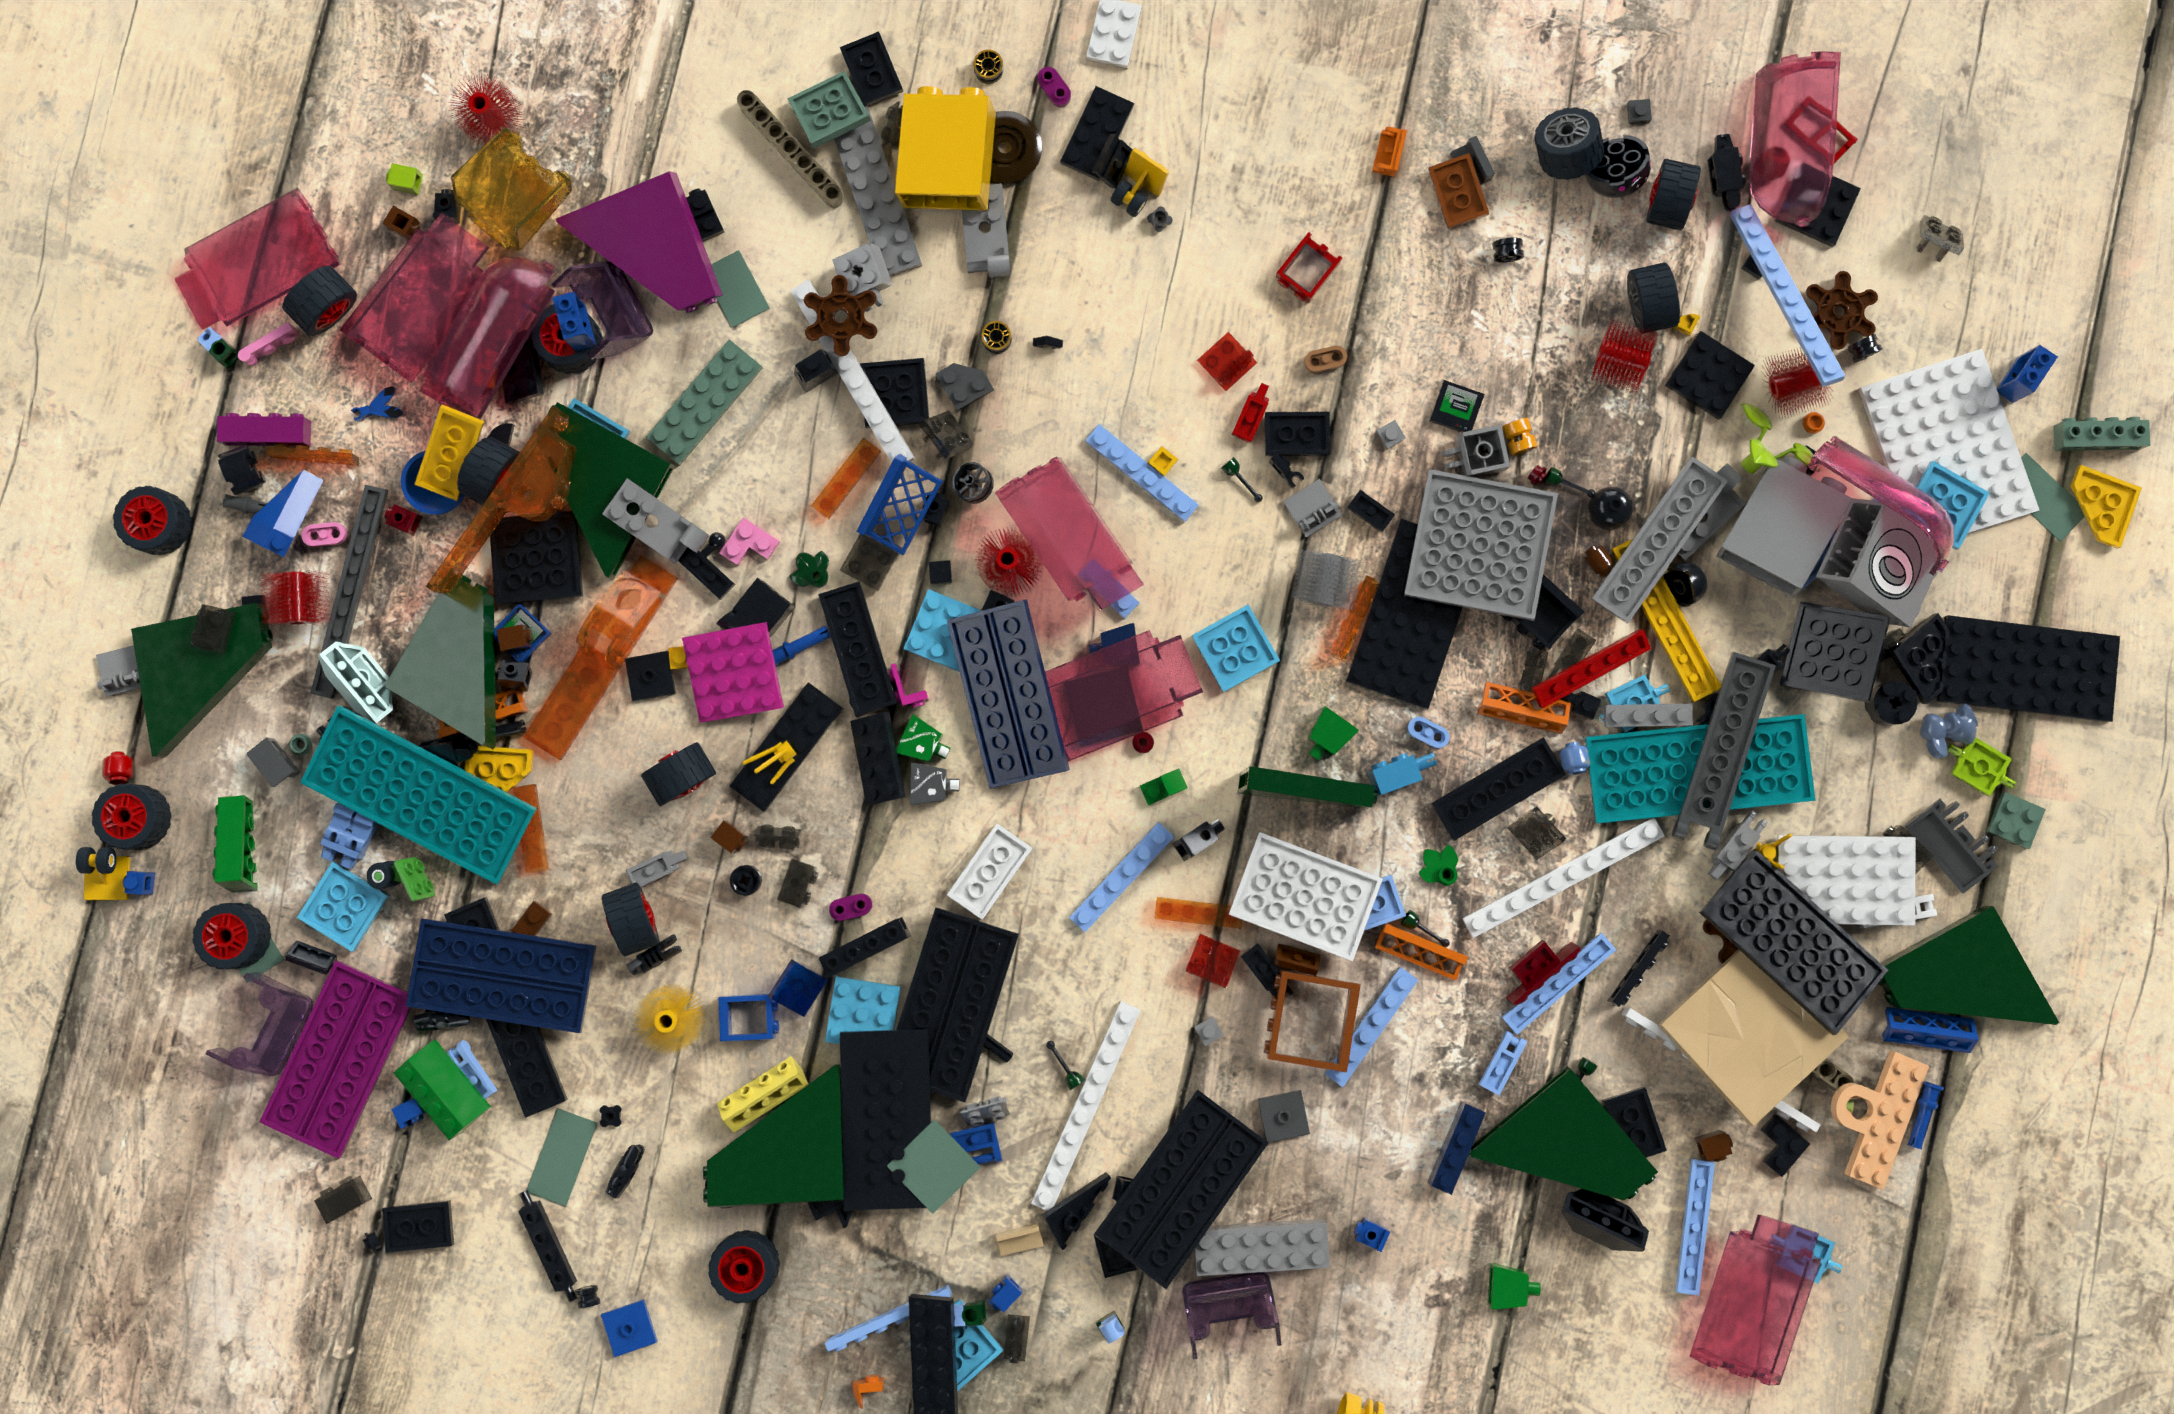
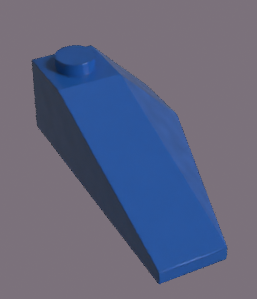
[242,470,323,557]

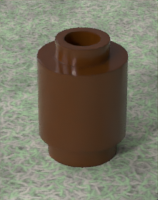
[1584,545,1614,577]

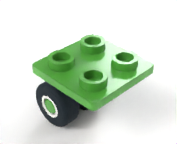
[367,857,435,902]

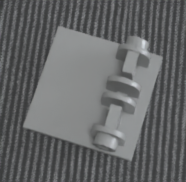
[1283,479,1342,537]
[96,645,141,697]
[960,1096,1010,1127]

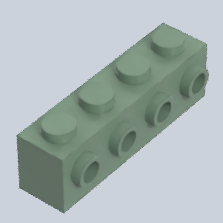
[2054,417,2150,451]

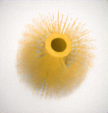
[633,984,707,1055]

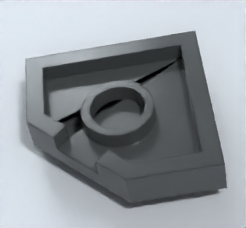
[935,363,994,412]

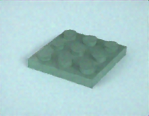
[787,71,871,149]

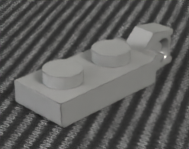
[626,850,688,887]

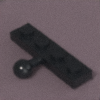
[678,532,736,600]

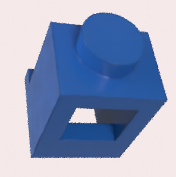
[123,871,155,895]
[392,1098,426,1129]
[1353,1217,1390,1252]
[988,1274,1023,1313]

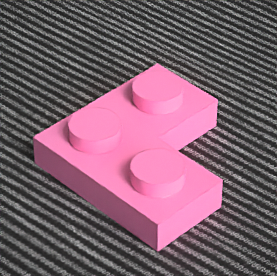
[719,517,780,566]

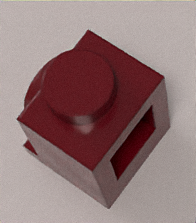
[384,504,423,536]

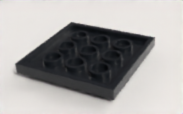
[488,510,583,605]
[1780,601,1890,703]

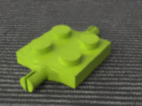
[1948,737,2016,796]

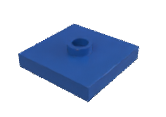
[601,1299,658,1357]

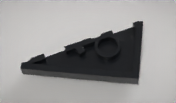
[1042,1172,1111,1250]

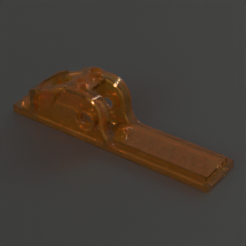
[426,406,577,594]
[524,555,678,761]

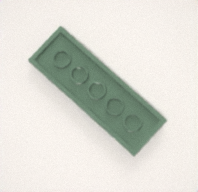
[646,339,763,465]

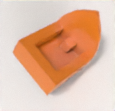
[852,1374,885,1409]

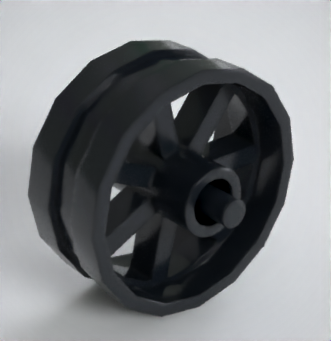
[952,462,994,504]

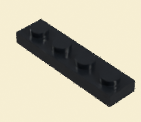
[1607,930,1670,1007]

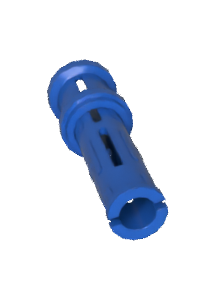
[772,625,831,667]
[1907,1081,1944,1150]

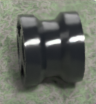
[575,1285,601,1308]

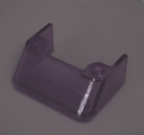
[552,262,653,359]
[205,972,313,1077]
[1182,1272,1282,1360]

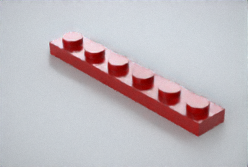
[1531,629,1651,708]

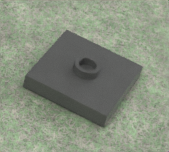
[1258,1090,1310,1142]

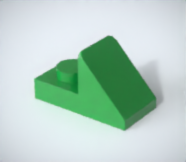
[1140,768,1188,805]

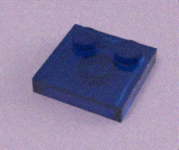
[768,959,828,1017]

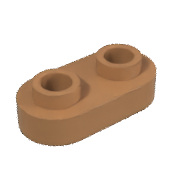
[1304,346,1347,373]

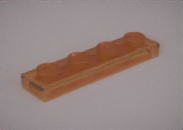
[811,438,881,519]
[265,443,359,466]
[1331,575,1379,662]
[513,784,550,873]
[1154,897,1242,929]

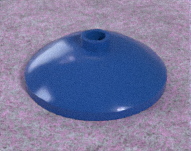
[401,450,465,515]

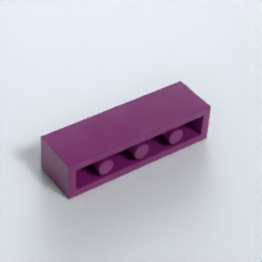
[217,413,311,446]

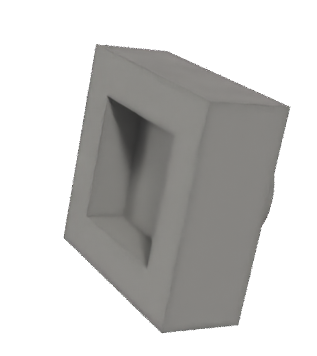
[1376,420,1406,450]
[1194,1016,1224,1046]

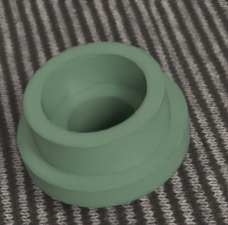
[289,734,312,756]

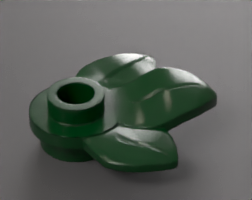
[790,551,829,588]

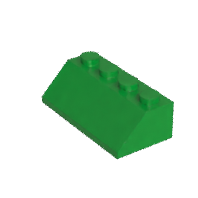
[393,1039,491,1141]

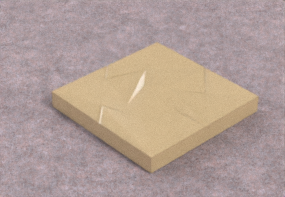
[1657,949,1849,1126]

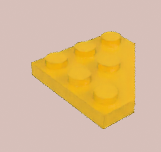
[2070,465,2142,549]
[465,746,534,793]

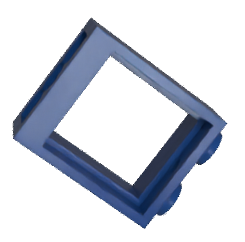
[552,291,597,352]
[1997,345,2058,403]
[718,993,779,1041]

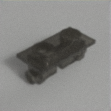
[881,101,903,149]
[1518,647,1549,693]
[754,824,801,850]
[1003,1314,1030,1363]

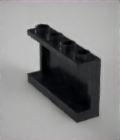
[1501,574,1584,652]
[819,917,912,978]

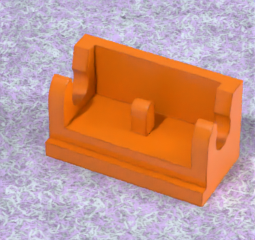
[1372,127,1407,177]

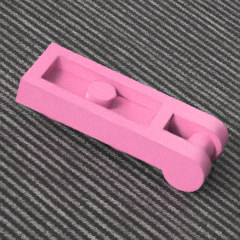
[238,322,300,366]

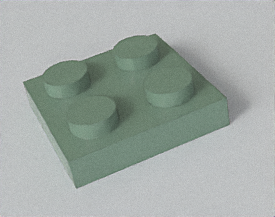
[1986,792,2046,849]

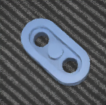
[1407,717,1450,748]

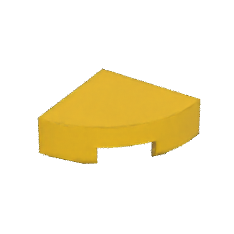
[1672,314,1700,336]

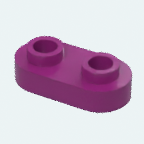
[1038,67,1071,107]
[829,894,873,921]

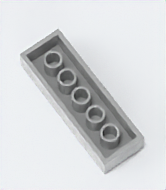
[1194,1219,1330,1276]

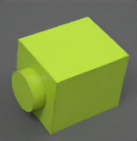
[386,163,423,195]

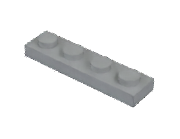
[1604,703,1693,727]

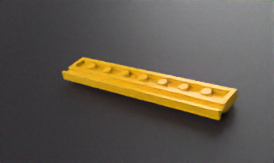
[1611,539,1721,703]

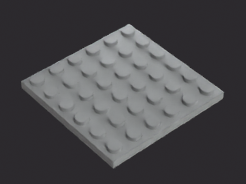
[1404,469,1558,621]

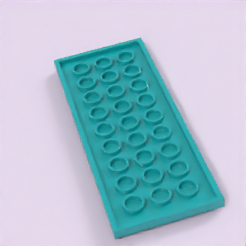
[300,705,537,885]
[1585,714,1816,824]

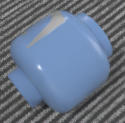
[1559,742,1590,775]

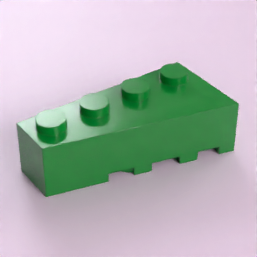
[212,795,258,893]

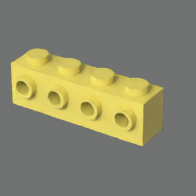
[716,1056,809,1133]

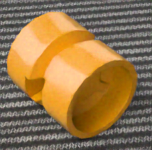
[1502,418,1538,456]

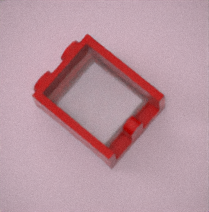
[1276,232,1342,303]

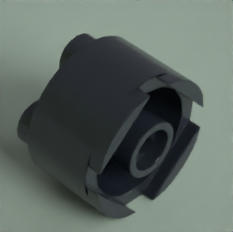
[218,446,266,495]
[1865,681,1917,726]

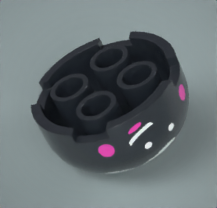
[1586,135,1651,198]

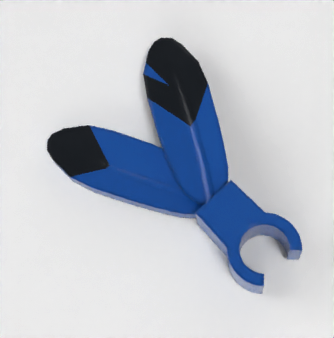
[351,386,403,422]

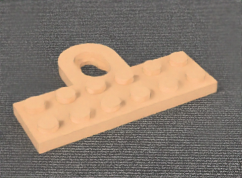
[1831,1050,1929,1190]

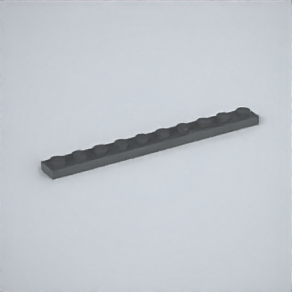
[310,485,388,699]

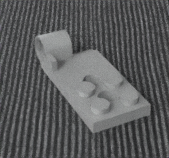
[962,183,1011,278]
[1677,463,1746,562]
[602,478,709,564]

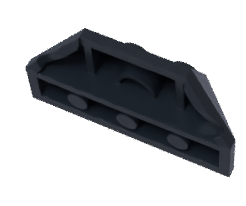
[1561,1189,1649,1252]

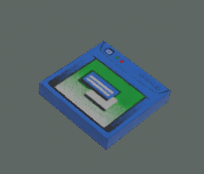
[494,603,552,662]

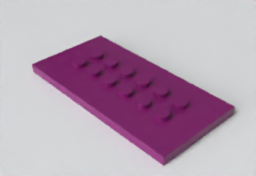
[259,960,412,1159]

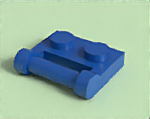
[951,1122,1003,1165]

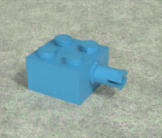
[1367,752,1437,796]

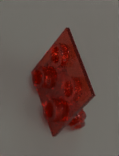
[1197,332,1257,391]
[1186,934,1240,988]

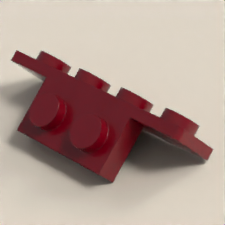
[1506,940,1581,1006]

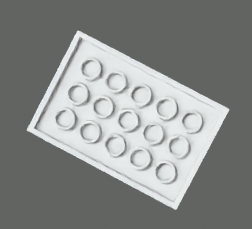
[1229,832,1383,961]
[1777,835,1916,926]

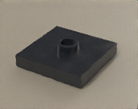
[625,651,676,702]

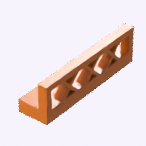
[1477,682,1571,734]
[437,690,528,738]
[1374,923,1468,980]

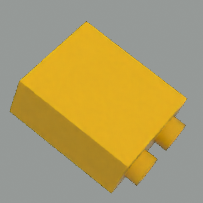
[895,86,996,211]

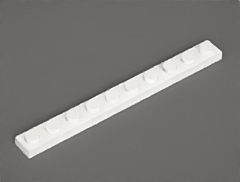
[791,279,915,463]
[1462,817,1664,938]
[1031,1001,1141,1211]
[1621,1007,1821,1132]

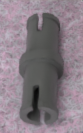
[222,494,267,514]

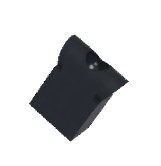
[716,578,796,638]

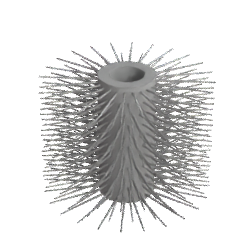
[1293,550,1364,610]

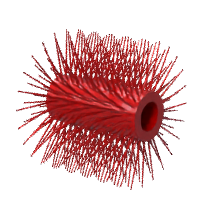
[448,74,525,150]
[1591,320,1658,395]
[1761,348,1834,419]
[975,527,1044,597]
[260,570,331,626]

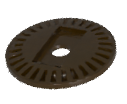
[990,111,1042,184]

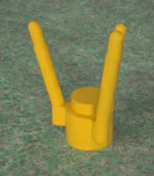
[742,741,797,784]
[1752,834,1792,869]

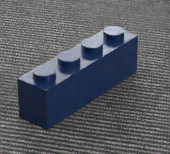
[1427,1101,1486,1195]

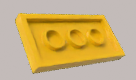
[415,405,485,501]

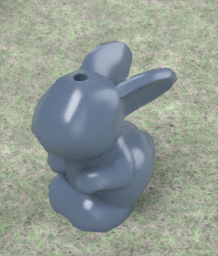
[1920,704,1978,758]

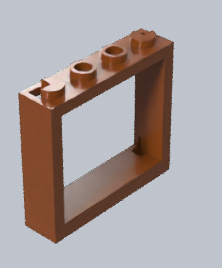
[1264,970,1361,1072]

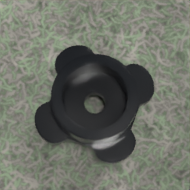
[600,1105,622,1127]
[363,1231,382,1253]

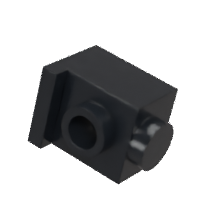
[432,189,461,224]

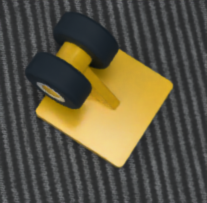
[1111,148,1169,217]
[75,847,130,900]

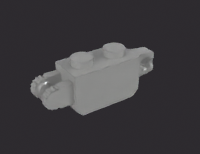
[1708,810,1767,880]

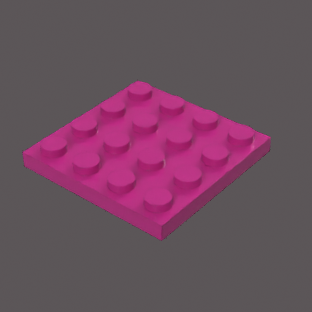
[682,622,784,723]

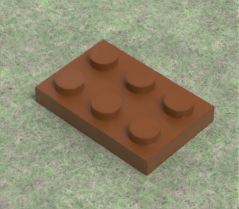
[1428,153,1489,229]

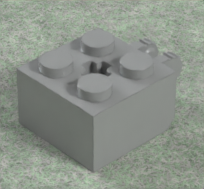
[832,243,892,312]
[1442,424,1510,478]

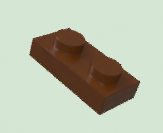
[510,901,552,936]
[1274,943,1320,976]

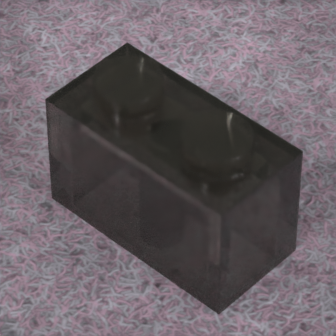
[314,1176,372,1224]

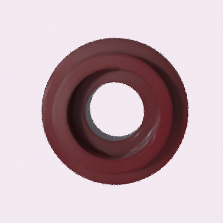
[1528,465,1547,486]
[1132,732,1154,753]

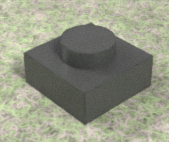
[1627,99,1652,124]

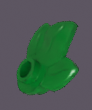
[1419,845,1458,886]

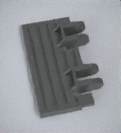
[1904,799,1998,893]

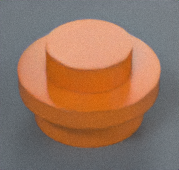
[1802,412,1825,434]

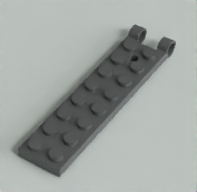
[1672,652,1776,850]

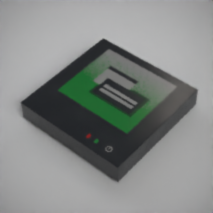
[1429,380,1485,433]

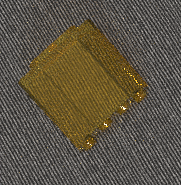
[451,127,572,251]

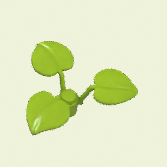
[1741,403,1821,474]

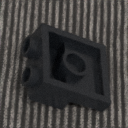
[686,188,725,242]

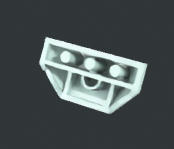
[318,642,393,724]

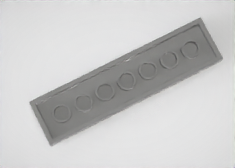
[834,105,922,276]
[1591,456,1728,624]

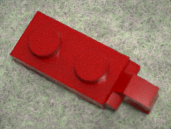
[1232,383,1269,443]

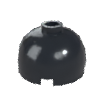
[1588,487,1633,530]
[1664,562,1707,607]

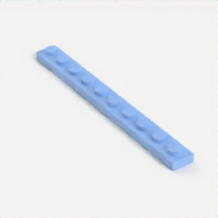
[1730,204,1845,387]

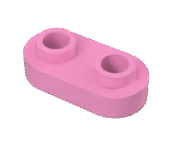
[301,522,347,547]

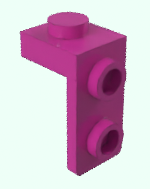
[889,663,929,708]

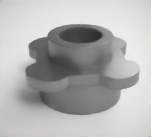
[1147,206,1173,232]

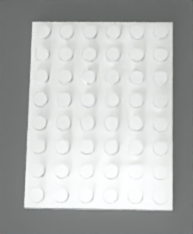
[1858,349,2039,543]

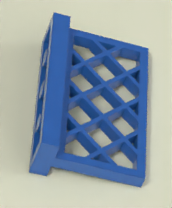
[856,454,943,555]

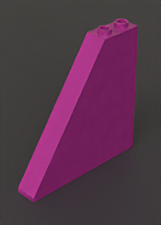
[556,171,723,313]

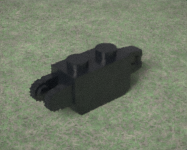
[1707,134,1746,212]
[419,735,479,768]

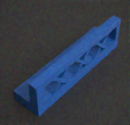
[1882,1007,1979,1053]

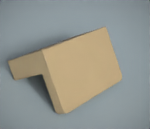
[995,1223,1044,1256]

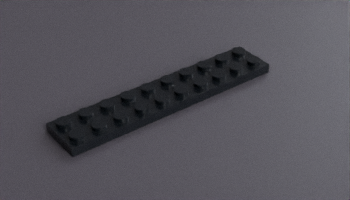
[444,897,568,1118]

